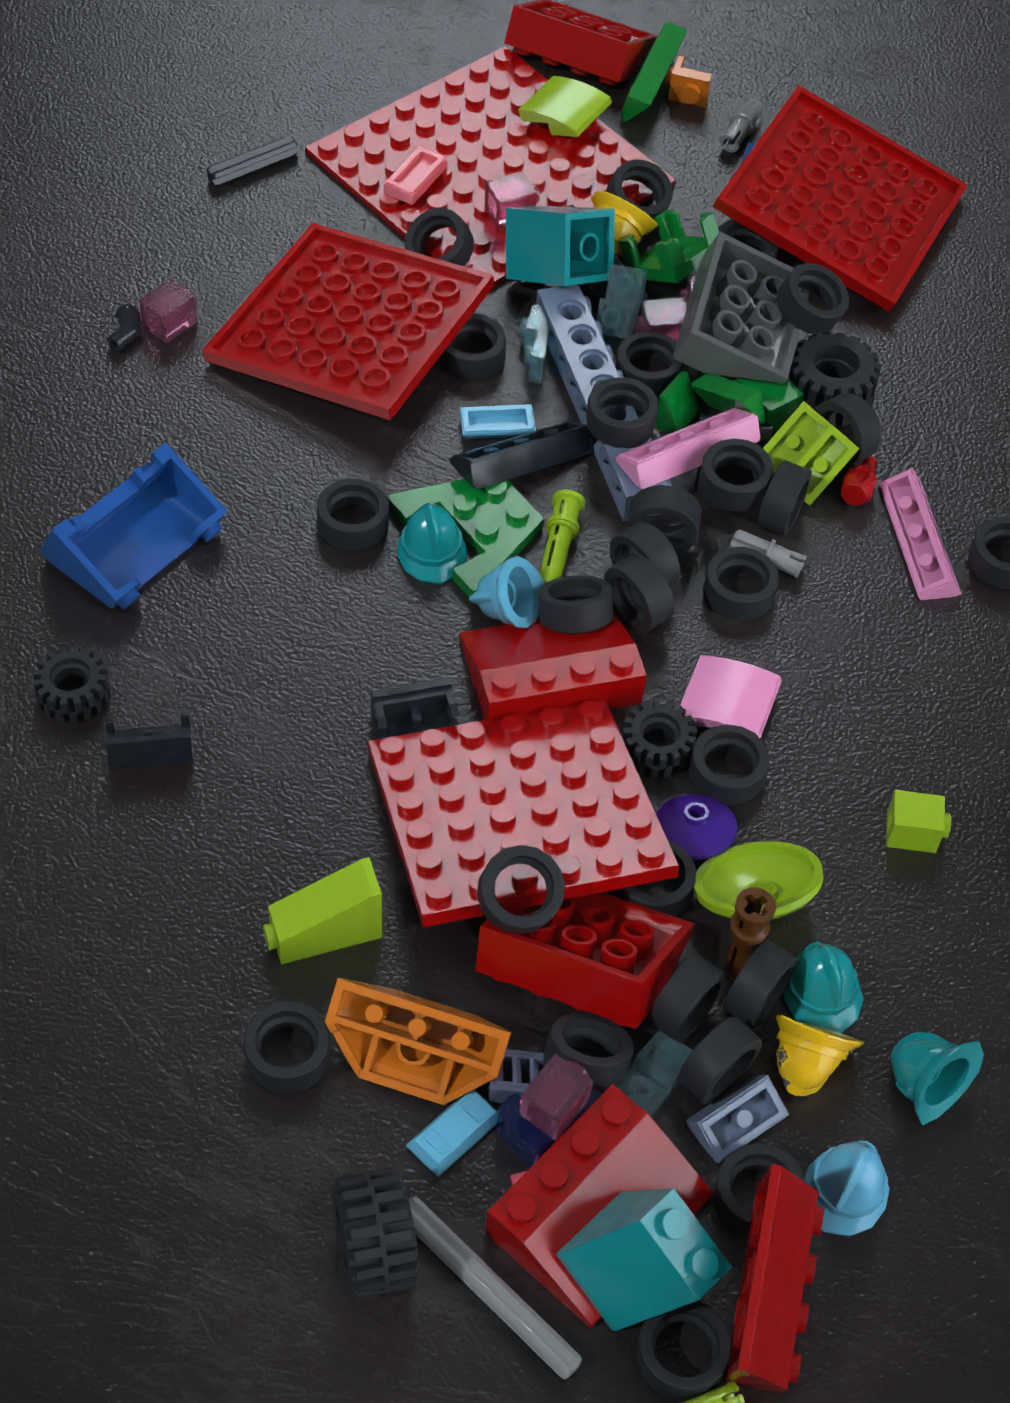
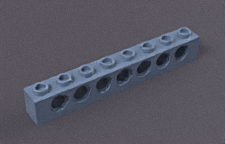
[535,284,672,521]

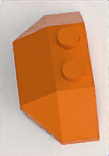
[325,978,512,1105]

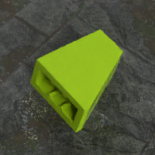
[263,857,382,965]

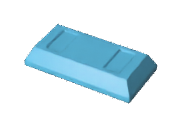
[460,404,536,439]
[406,1089,504,1177]

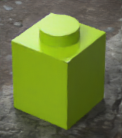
[886,790,951,853]

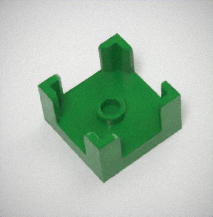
[619,210,719,283]

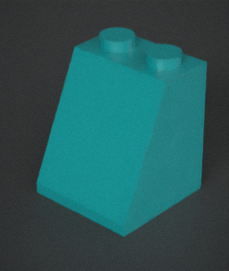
[506,206,615,286]
[556,1188,732,1331]

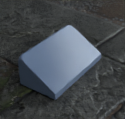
[685,1075,789,1163]

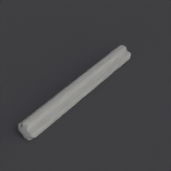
[409,1197,582,1379]

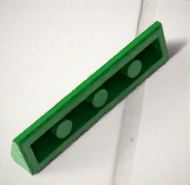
[620,21,687,122]

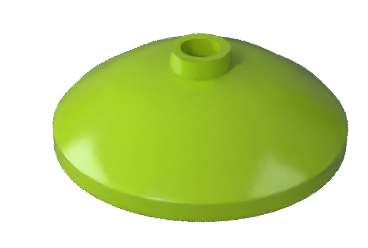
[694,841,824,920]

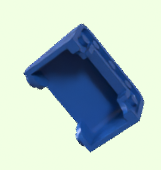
[40,442,228,610]

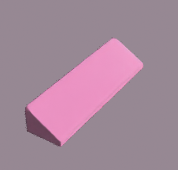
[616,407,760,489]
[879,468,962,600]

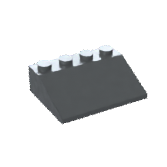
[672,232,810,383]

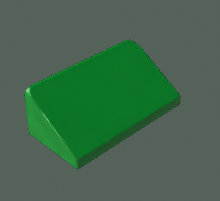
[655,371,699,433]
[691,373,765,424]

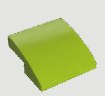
[518,76,612,137]
[763,401,860,505]

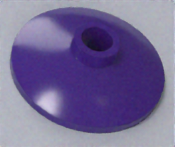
[656,794,737,860]

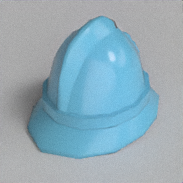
[469,556,545,628]
[804,1140,889,1236]

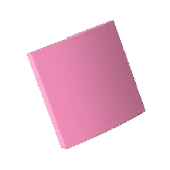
[679,655,782,738]

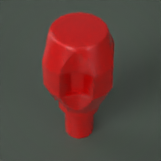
[840,456,878,506]

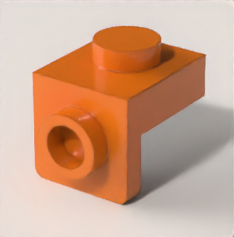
[665,56,712,108]

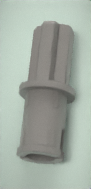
[720,98,763,152]
[730,530,807,579]

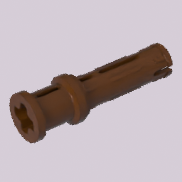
[724,887,776,982]

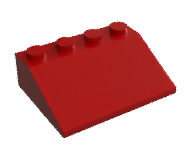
[504,0,657,86]
[459,611,647,722]
[476,892,695,1029]
[485,1084,714,1329]
[724,1164,824,1393]

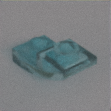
[597,264,648,339]
[518,304,548,384]
[618,1030,693,1118]

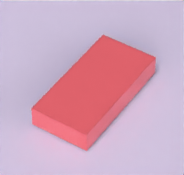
[384,146,447,205]

